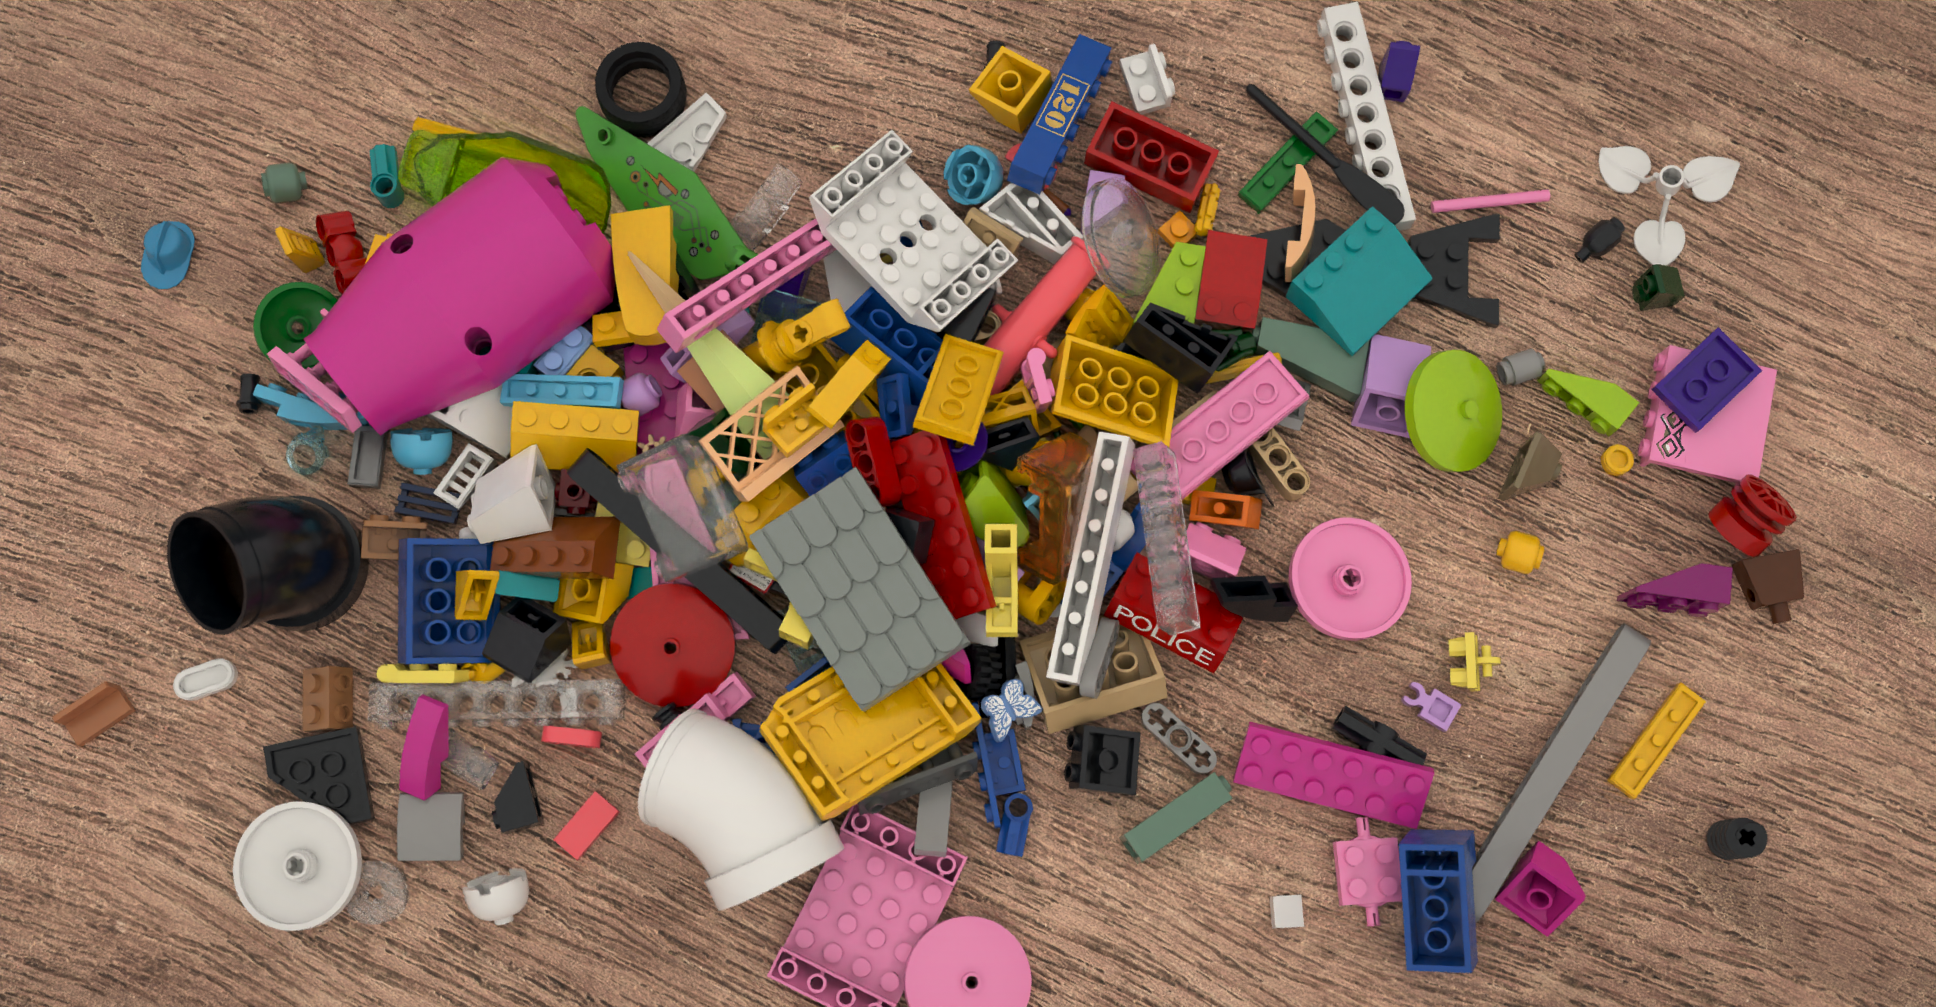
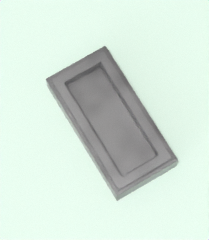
[347,426,389,489]

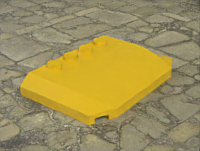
[760,663,982,821]

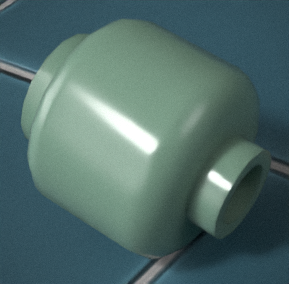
[261,162,307,203]

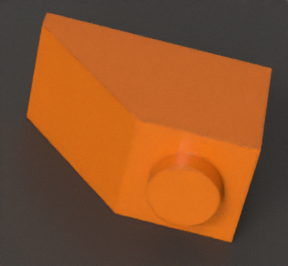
[1189,490,1263,530]

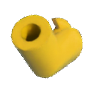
[461,662,507,684]

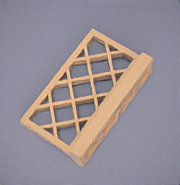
[698,366,845,502]

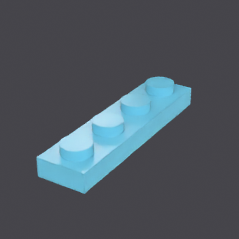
[500,374,624,409]

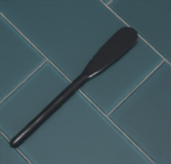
[1246,84,1405,225]

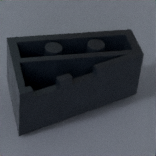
[1123,302,1238,394]

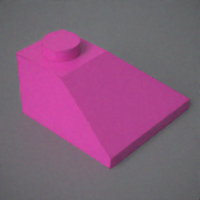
[1495,840,1586,937]

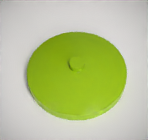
[1405,350,1502,472]

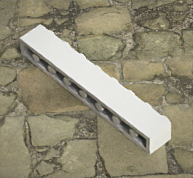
[1046,432,1135,686]

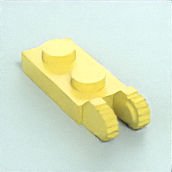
[376,664,469,683]

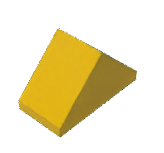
[455,570,500,620]
[572,620,612,670]

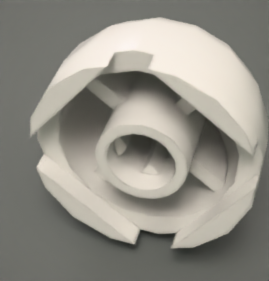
[462,868,529,925]

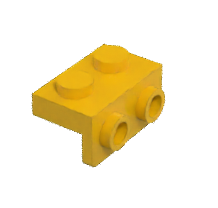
[763,383,827,458]

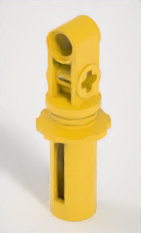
[741,298,851,375]

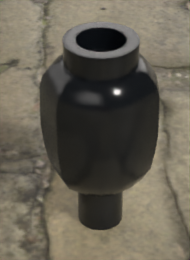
[1574,217,1625,263]

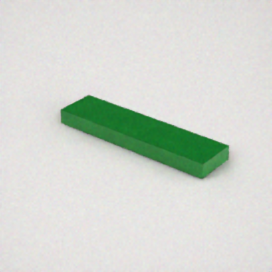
[1237,111,1338,214]

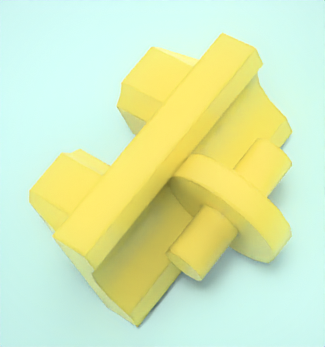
[1448,632,1501,692]

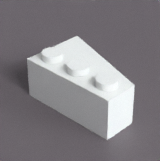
[979,183,1084,264]

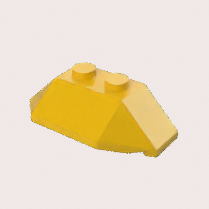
[713,467,810,567]

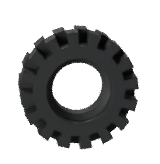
[954,643,1002,701]

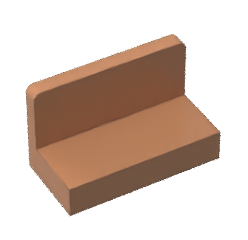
[52,681,136,747]

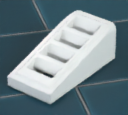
[433,443,497,510]

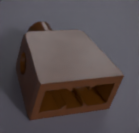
[1731,549,1804,625]

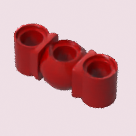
[316,211,367,294]

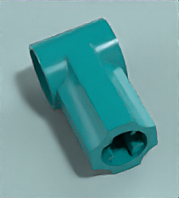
[369,144,405,208]

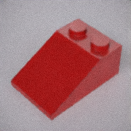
[1195,230,1268,329]

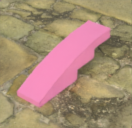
[635,672,756,768]

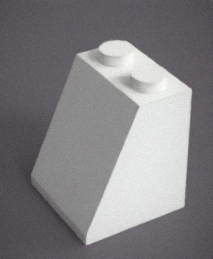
[467,444,556,544]

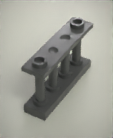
[857,742,978,816]

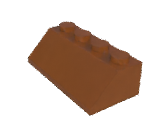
[490,516,620,579]

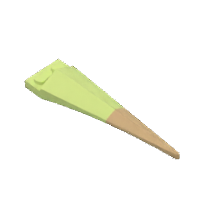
[627,251,790,460]

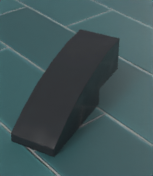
[1210,576,1298,622]

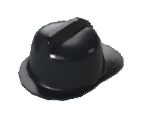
[1222,448,1275,507]

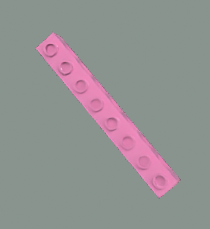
[657,218,837,353]

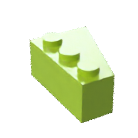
[1132,242,1206,327]

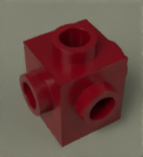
[555,469,598,515]

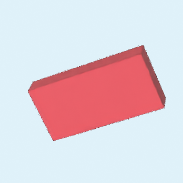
[553,791,620,860]

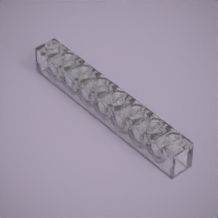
[368,679,625,729]

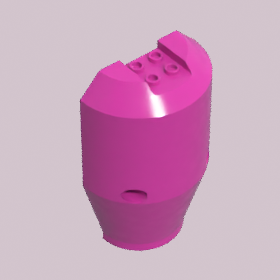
[304,157,616,436]

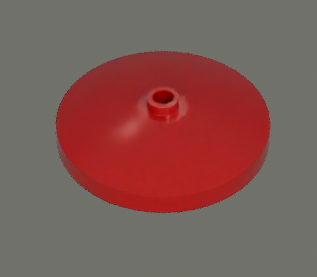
[610,582,736,707]

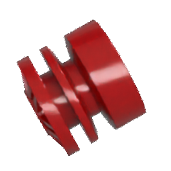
[1708,475,1797,557]

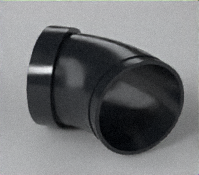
[167,496,369,635]

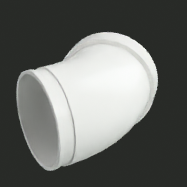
[638,709,844,911]

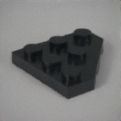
[1250,219,1346,298]
[263,726,375,825]

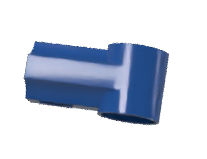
[996,793,1033,857]

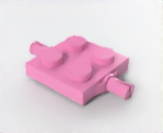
[1333,817,1402,926]

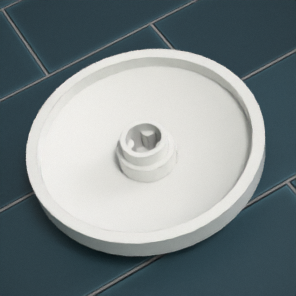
[233,801,362,931]

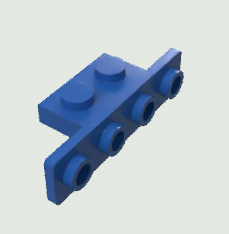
[971,702,1026,829]

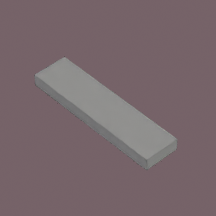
[914,749,953,857]

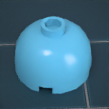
[943,145,1004,205]
[390,428,453,475]

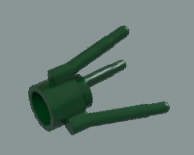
[1211,327,1257,372]

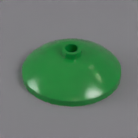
[253,282,338,369]

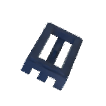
[394,483,461,525]

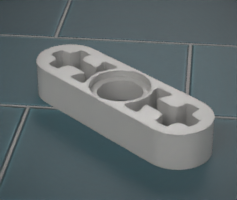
[1079,617,1119,699]
[1141,703,1217,774]

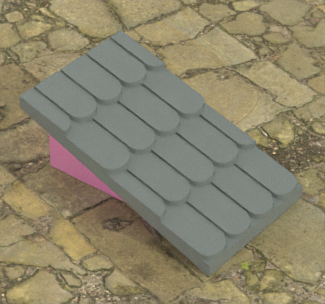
[748,467,971,712]

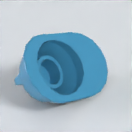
[141,221,195,289]

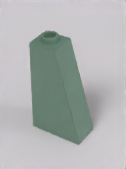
[1252,317,1369,402]
[1119,772,1232,864]

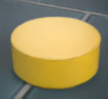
[1601,444,1634,476]

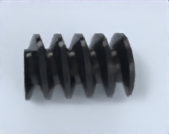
[1706,818,1768,860]

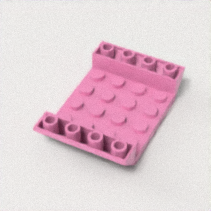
[767,804,968,1007]

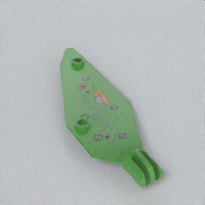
[576,106,759,280]

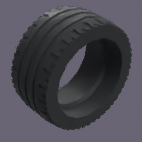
[595,42,687,138]

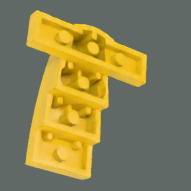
[592,205,679,347]

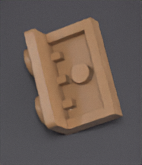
[361,515,428,560]
[302,666,353,732]

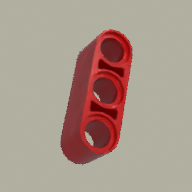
[845,417,902,507]

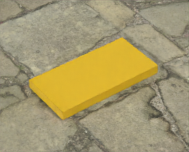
[913,334,1004,446]

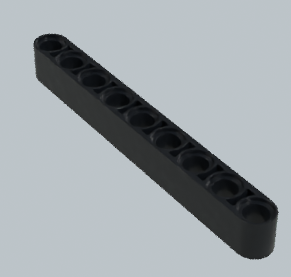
[566,448,788,654]

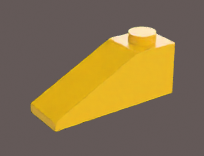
[806,340,891,429]

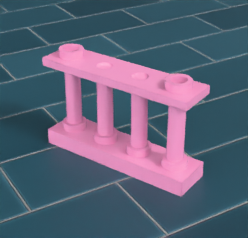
[267,308,362,433]

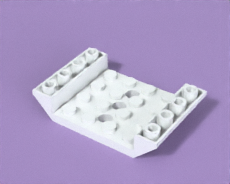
[809,130,1018,332]

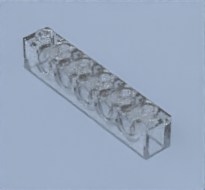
[1133,441,1201,636]

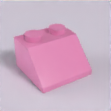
[1172,522,1246,579]

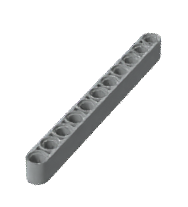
[1472,623,1651,922]

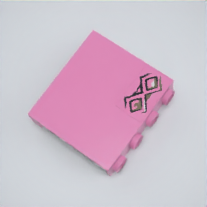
[1638,345,1777,485]

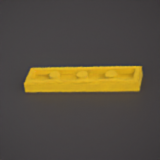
[1607,682,1706,800]

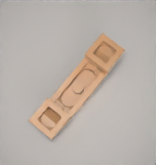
[1285,164,1315,282]

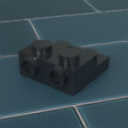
[1064,725,1141,795]

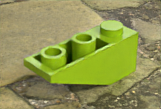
[1537,369,1640,436]

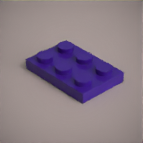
[1651,327,1763,433]

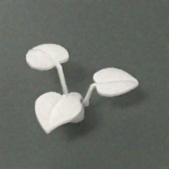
[1599,146,1740,266]

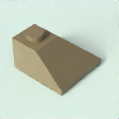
[1498,431,1562,501]

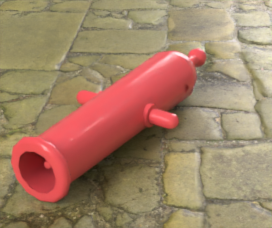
[984,236,1109,395]

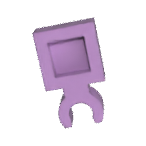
[1401,682,1462,732]

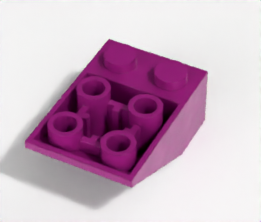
[1617,563,1733,617]

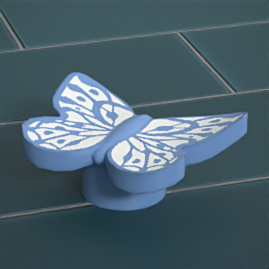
[981,679,1042,742]

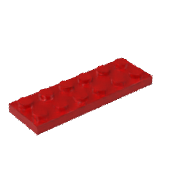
[890,430,997,619]

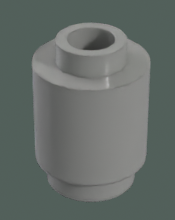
[1497,348,1545,386]

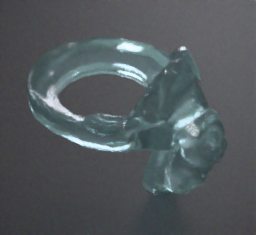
[286,425,329,475]

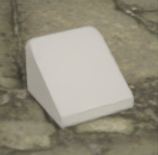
[1269,895,1304,929]

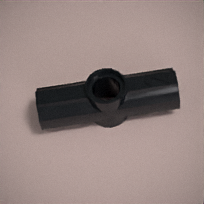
[1331,706,1427,765]

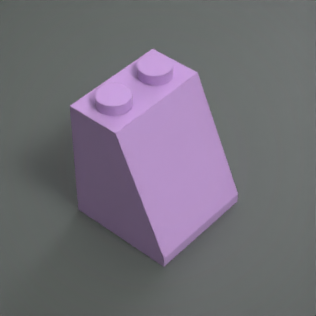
[1351,334,1431,438]

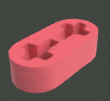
[541,726,602,748]

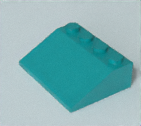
[1285,206,1433,356]

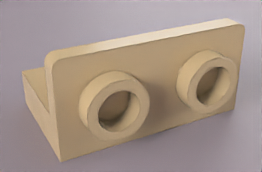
[963,207,1023,257]

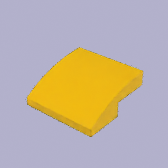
[1065,285,1134,349]

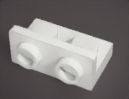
[1119,44,1175,115]

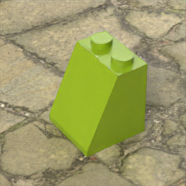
[958,460,1030,547]

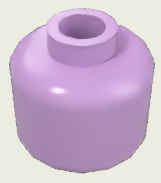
[620,373,662,417]

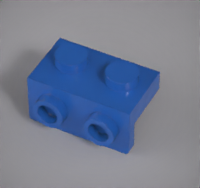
[793,430,853,496]

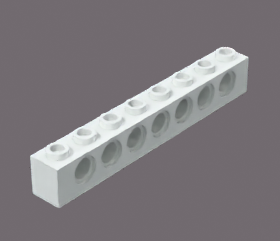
[1317,2,1416,231]

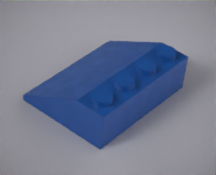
[398,538,500,664]

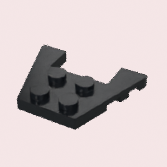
[1408,214,1500,328]

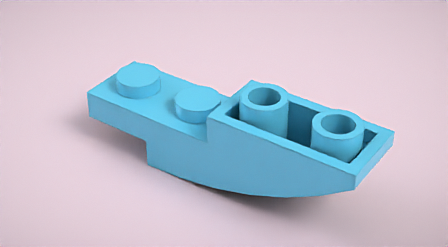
[253,383,371,430]

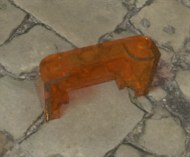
[1017,432,1093,585]

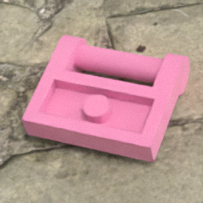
[1020,348,1055,414]

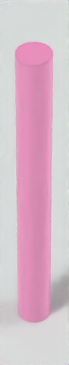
[1431,189,1550,213]

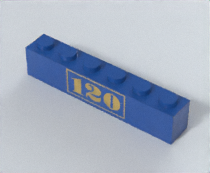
[1007,34,1113,195]

